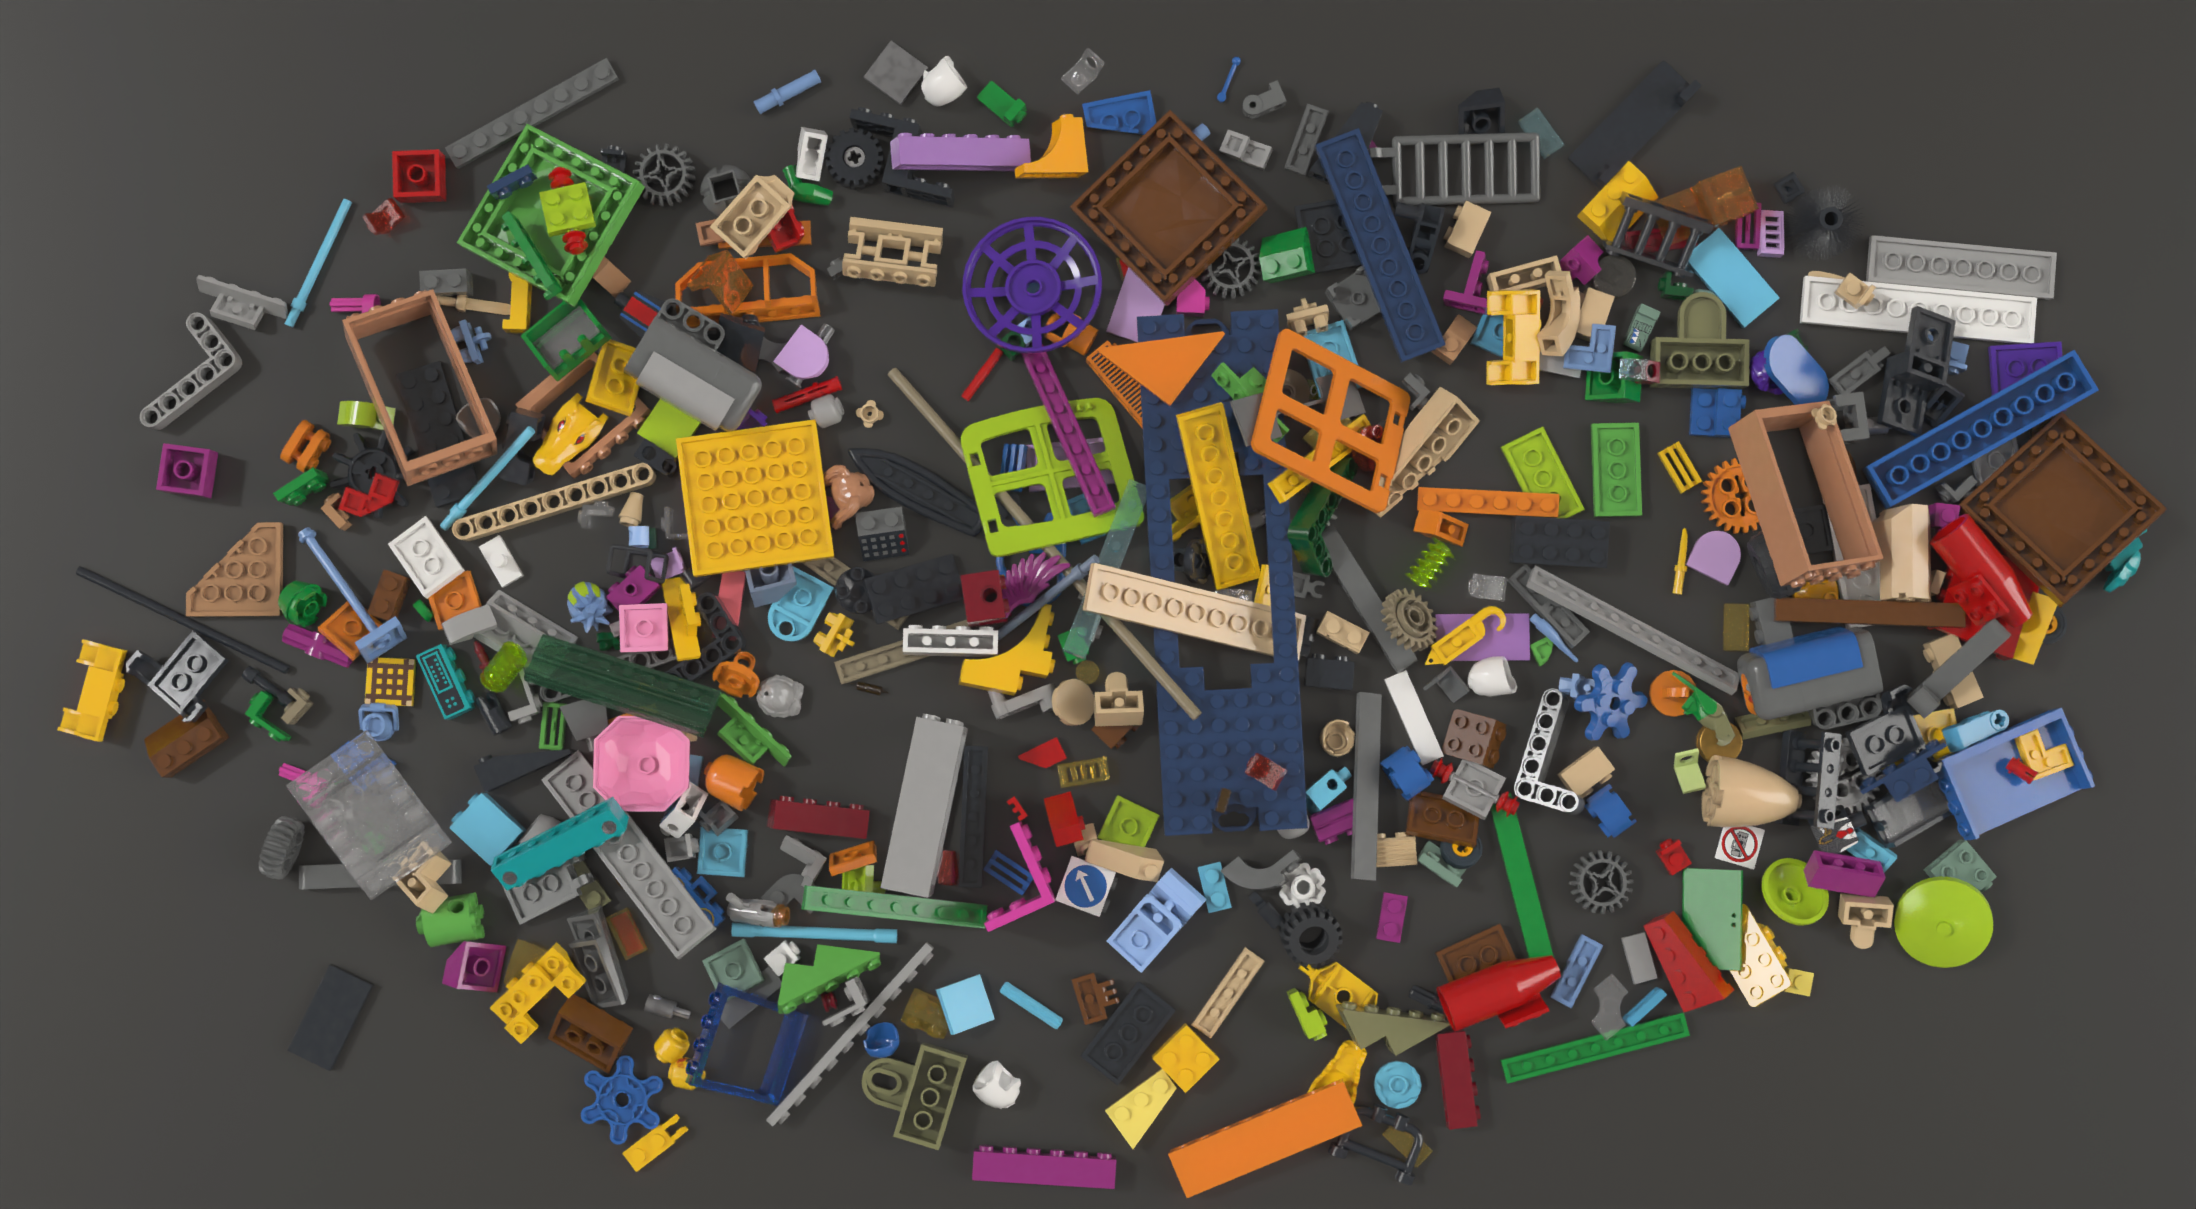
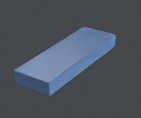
[1549,934,1603,1008]

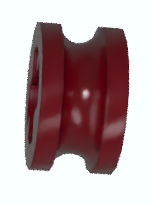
[821,991,839,1013]

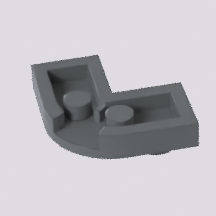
[761,874,817,914]

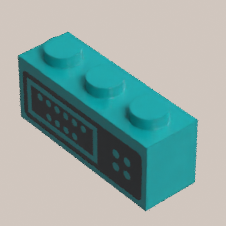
[416,644,475,720]

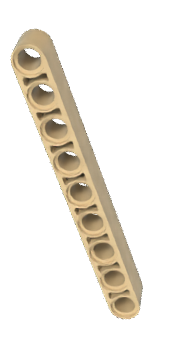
[452,463,656,541]

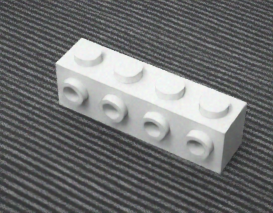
[903,625,998,657]

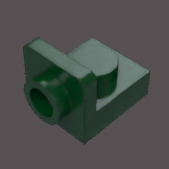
[1658,272,1694,301]

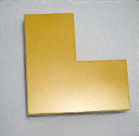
[2014,729,2074,781]

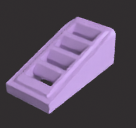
[1757,210,1784,258]

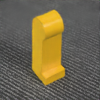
[502,273,532,333]

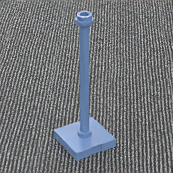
[298,527,407,664]

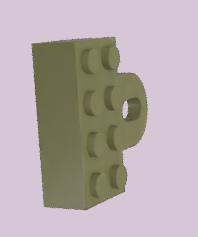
[862,1042,968,1150]

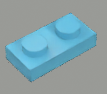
[1846,828,1897,873]
[1197,862,1232,913]

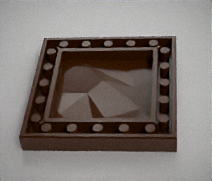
[1070,110,1268,307]
[1959,411,2167,608]

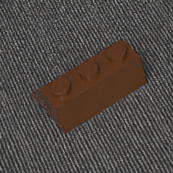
[144,699,230,778]
[548,994,633,1074]

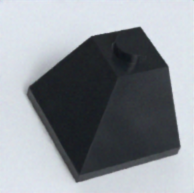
[1458,88,1505,148]

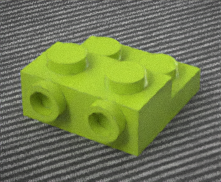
[1286,988,1328,1041]

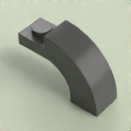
[1220,850,1302,891]

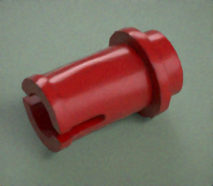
[2005,757,2038,785]

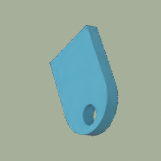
[768,566,834,642]

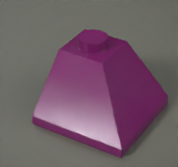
[442,941,506,992]

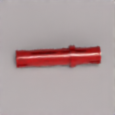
[772,376,843,414]

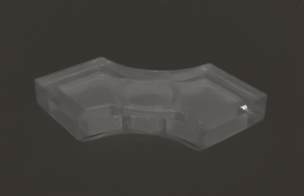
[1591,974,1628,1041]

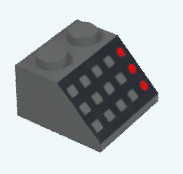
[855,507,910,562]

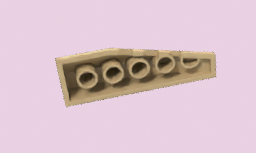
[1375,387,1480,518]

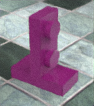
[1443,250,1490,316]

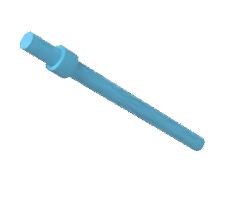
[284,199,352,328]
[440,426,535,530]

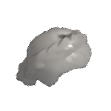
[756,675,804,718]

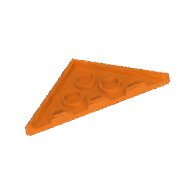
[1097,331,1225,406]

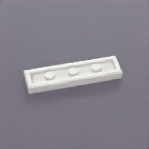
[1384,670,1444,765]

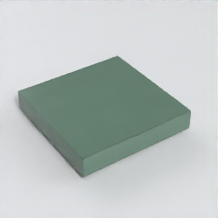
[702,938,765,1003]

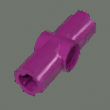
[282,623,353,668]

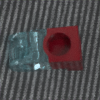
[1619,358,1660,384]

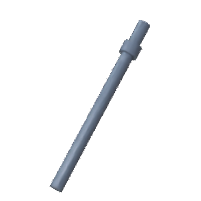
[997,555,1100,640]

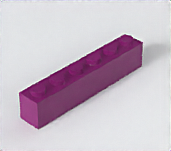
[972,1145,1116,1189]

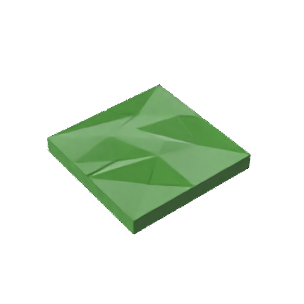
[457,124,645,307]

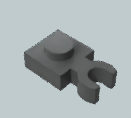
[1293,572,1325,598]

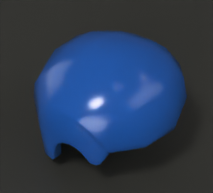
[863,1022,900,1058]

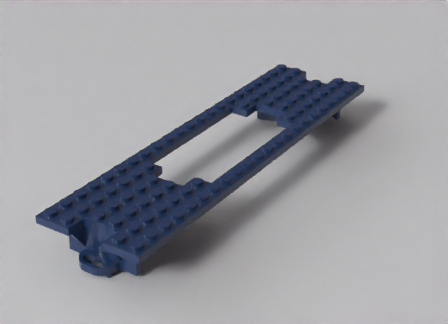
[1137,309,1308,836]

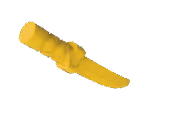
[1673,528,1688,595]

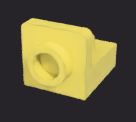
[1784,967,1814,997]

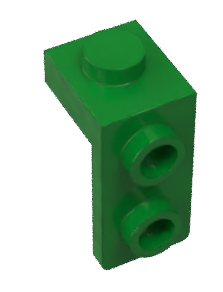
[977,81,1027,128]
[245,691,291,742]

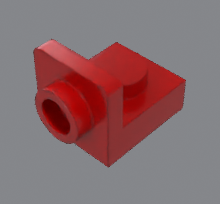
[1655,838,1692,876]

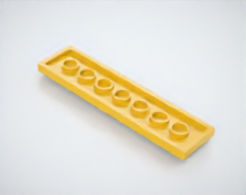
[1176,402,1260,590]

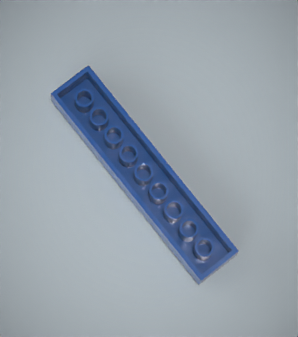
[1862,350,2099,509]

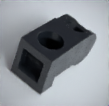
[633,439,679,478]

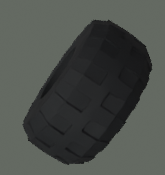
[1747,531,1803,599]

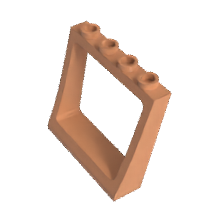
[515,352,652,479]

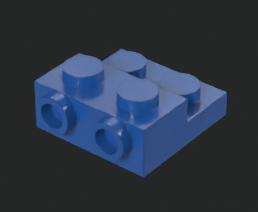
[1689,388,1746,438]

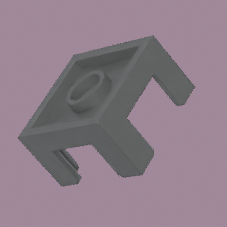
[1325,266,1380,331]
[1825,392,1870,445]

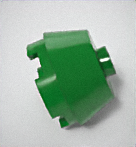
[278,581,327,627]

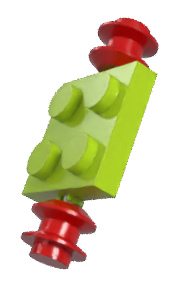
[539,167,596,255]

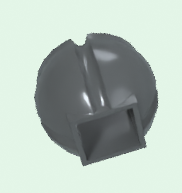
[700,164,751,216]

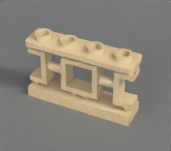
[842,217,943,287]

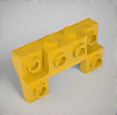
[1487,289,1541,385]
[57,639,127,742]
[490,942,586,1044]

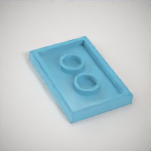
[1304,320,1362,399]

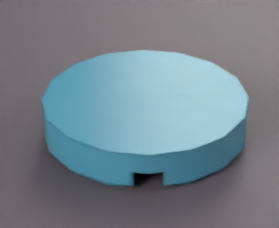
[1374,1061,1422,1109]

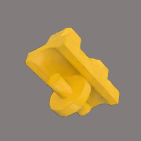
[813,612,855,658]

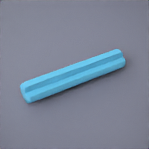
[1000,982,1063,1029]

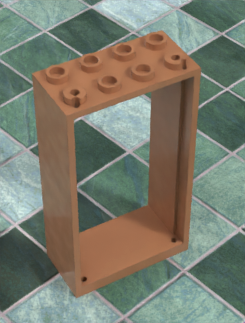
[342,289,497,486]
[1728,401,1884,588]

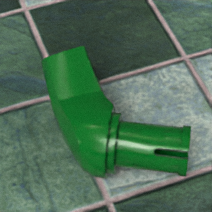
[783,165,833,206]

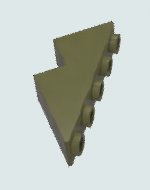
[1335,1001,1450,1056]

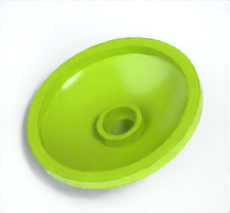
[1762,858,1829,926]

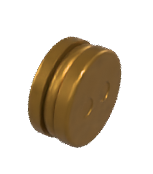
[1696,723,1743,762]

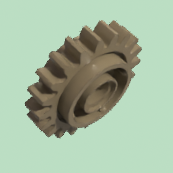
[1381,588,1438,652]

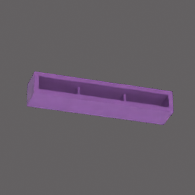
[890,133,1031,171]

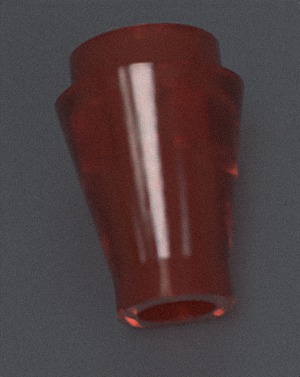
[936,850,959,886]

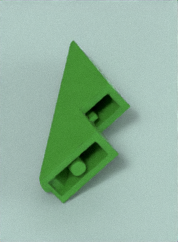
[778,944,881,1014]

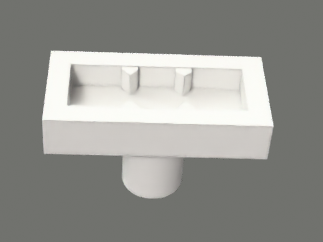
[479,535,524,588]

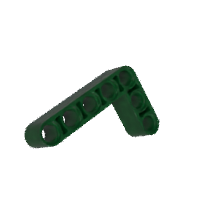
[1288,456,1358,577]

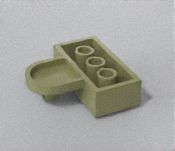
[1650,292,1749,390]

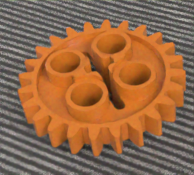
[1701,458,1760,534]

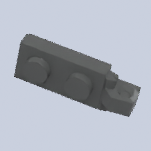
[1828,346,1890,394]

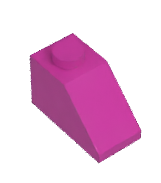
[1176,279,1210,317]

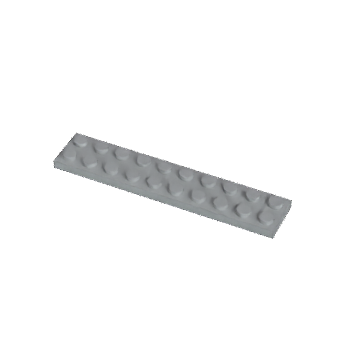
[542,750,716,959]

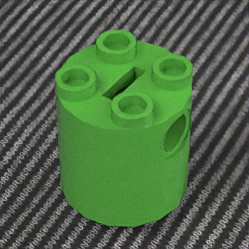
[416,892,485,947]

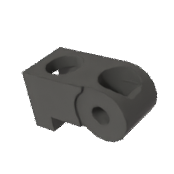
[1242,80,1287,119]

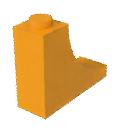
[1015,114,1088,178]

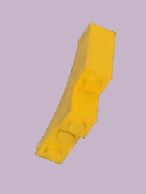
[959,604,1055,696]

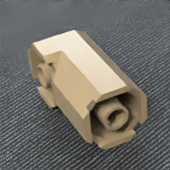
[1871,504,1931,602]

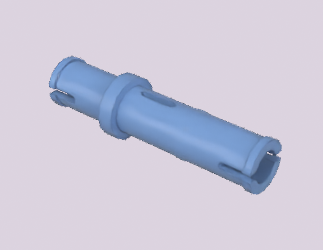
[753,69,821,114]

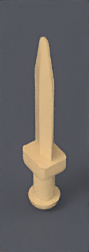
[436,295,511,315]

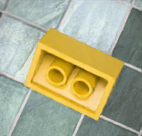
[1577,161,1658,242]

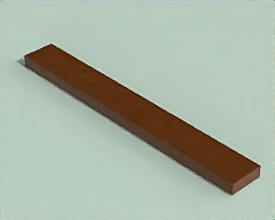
[1774,598,1965,628]

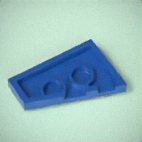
[1082,90,1157,135]

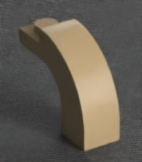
[1537,271,1580,356]

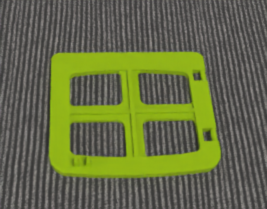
[961,398,1144,557]

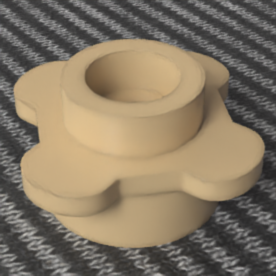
[856,400,884,428]
[1811,404,1837,430]

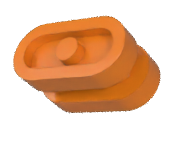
[280,420,331,473]

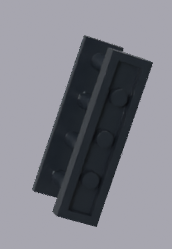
[1602,191,1714,278]
[1775,730,1842,829]

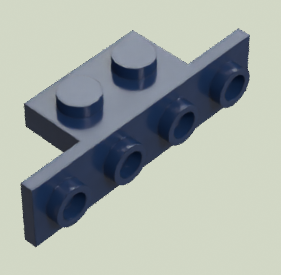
[1859,739,1947,803]

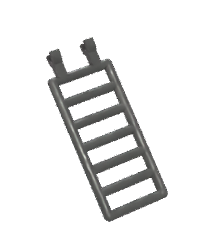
[1368,133,1540,206]

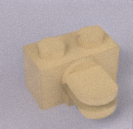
[1094,672,1144,726]
[1838,893,1894,949]

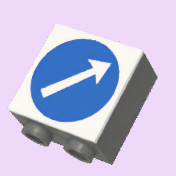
[1055,855,1119,917]

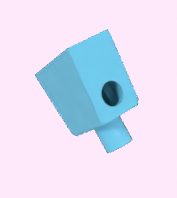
[1305,766,1352,814]

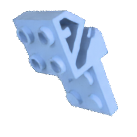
[1107,868,1207,973]

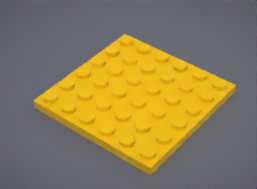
[676,419,835,577]

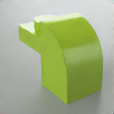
[337,401,396,430]

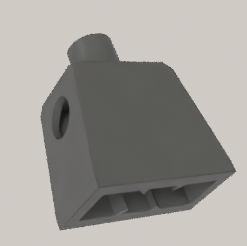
[560,694,608,752]

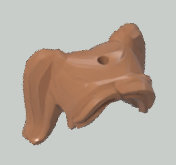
[823,465,875,530]

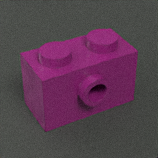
[606,565,662,611]

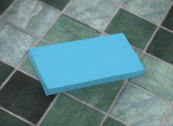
[1688,228,1779,328]

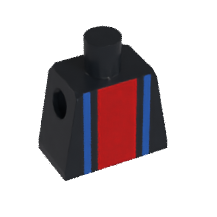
[614,290,674,338]

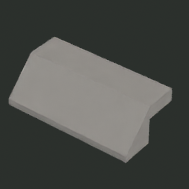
[473,590,578,682]

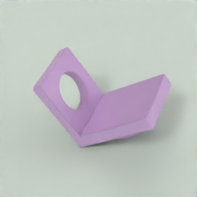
[651,547,687,579]

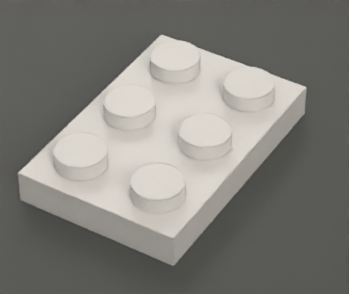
[388,516,465,599]

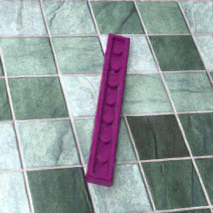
[1021,344,1116,518]

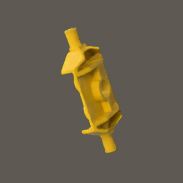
[1298,961,1378,1029]

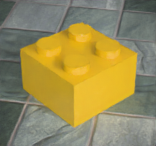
[1152,1023,1220,1093]

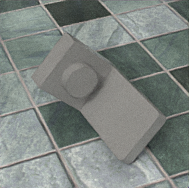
[780,835,827,887]

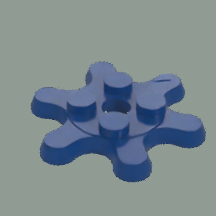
[1574,662,1647,741]
[581,1055,663,1145]

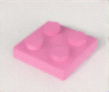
[619,603,669,653]

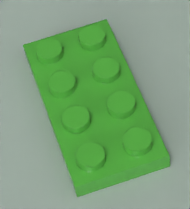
[1591,423,1642,517]

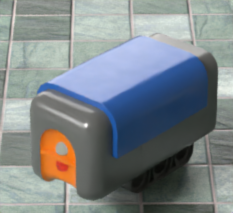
[1737,627,1883,729]

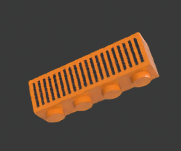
[1086,340,1143,429]

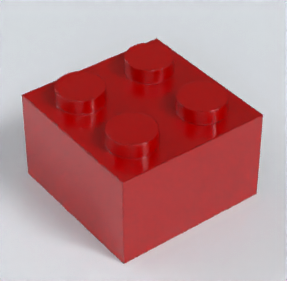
[392,149,446,203]

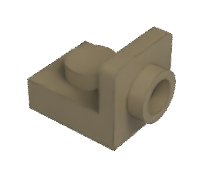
[281,687,313,725]

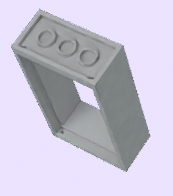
[881,713,968,898]

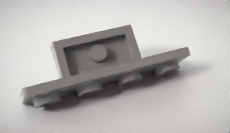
[196,275,288,330]

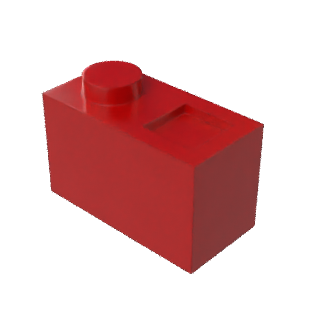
[1044,791,1086,847]

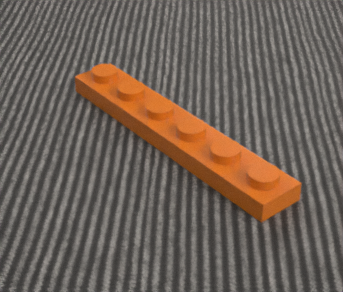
[1417,487,1559,518]

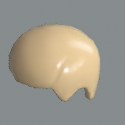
[1319,719,1355,757]

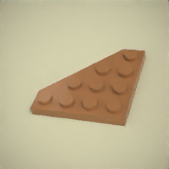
[186,522,283,617]

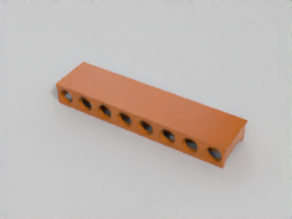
[1168,1078,1362,1198]

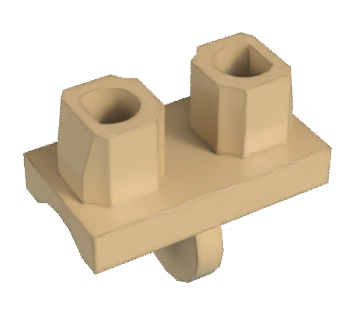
[1286,298,1329,337]

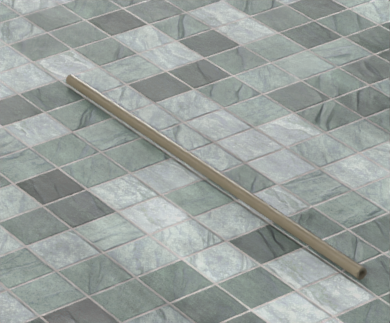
[888,368,1202,721]

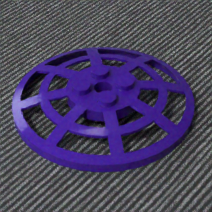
[962,217,1102,353]

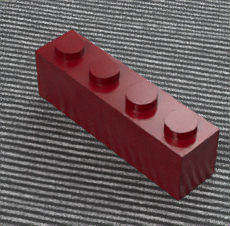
[1435,1029,1481,1130]

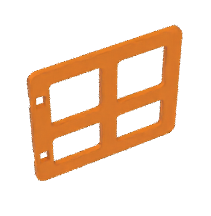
[1251,329,1410,513]

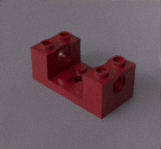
[960,570,1012,628]

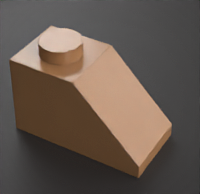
[593,256,631,298]
[1431,314,1477,365]

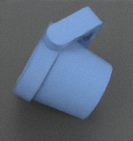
[358,703,399,741]

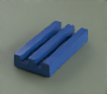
[1000,444,1028,492]
[983,850,1033,895]

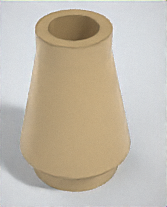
[619,492,644,527]

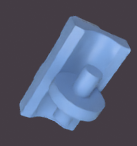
[451,320,492,364]
[1559,673,1595,700]

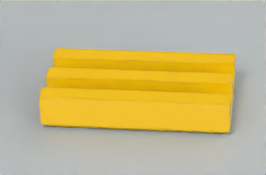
[1657,441,1702,493]

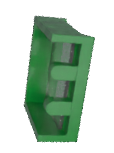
[521,298,612,382]

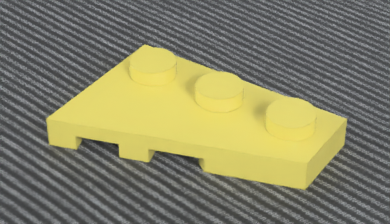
[1105,1069,1177,1149]

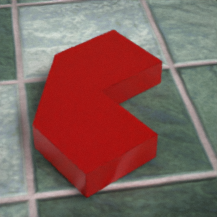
[338,473,400,517]

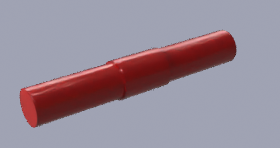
[961,348,1004,402]

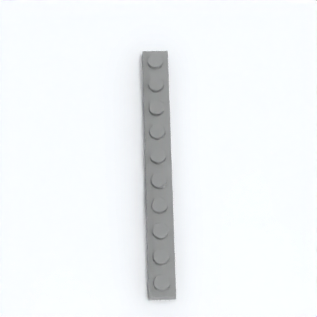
[1526,565,1740,695]
[766,942,934,1126]

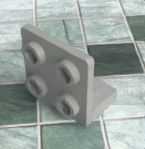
[822,977,871,1027]

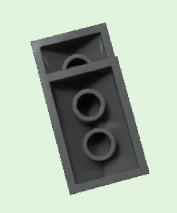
[567,905,629,1008]

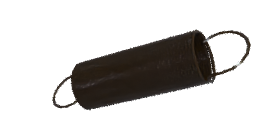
[850,681,888,695]

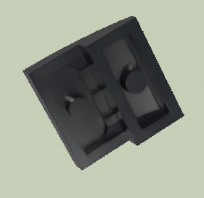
[715,313,765,372]

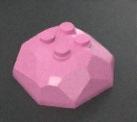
[593,716,690,812]

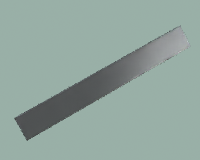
[1351,692,1382,882]

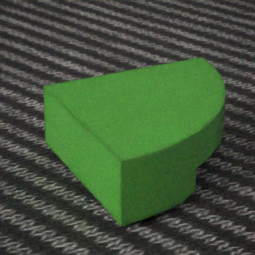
[1530,637,1553,666]

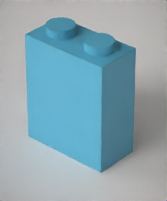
[449,793,526,866]

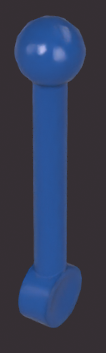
[1217,57,1241,102]

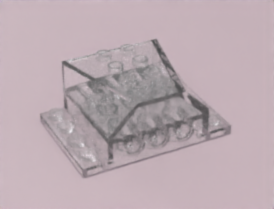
[286,730,452,900]

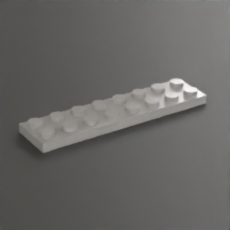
[1866,235,2057,300]

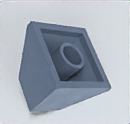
[745,564,797,608]

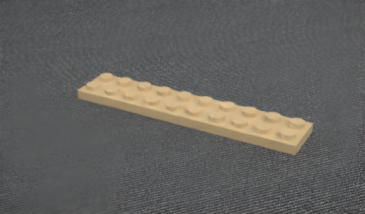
[1083,563,1306,661]

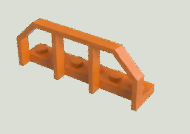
[675,253,820,329]

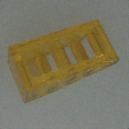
[1057,756,1110,788]

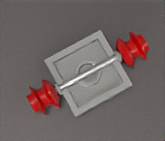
[1429,758,1520,820]

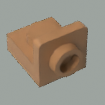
[321,493,352,531]

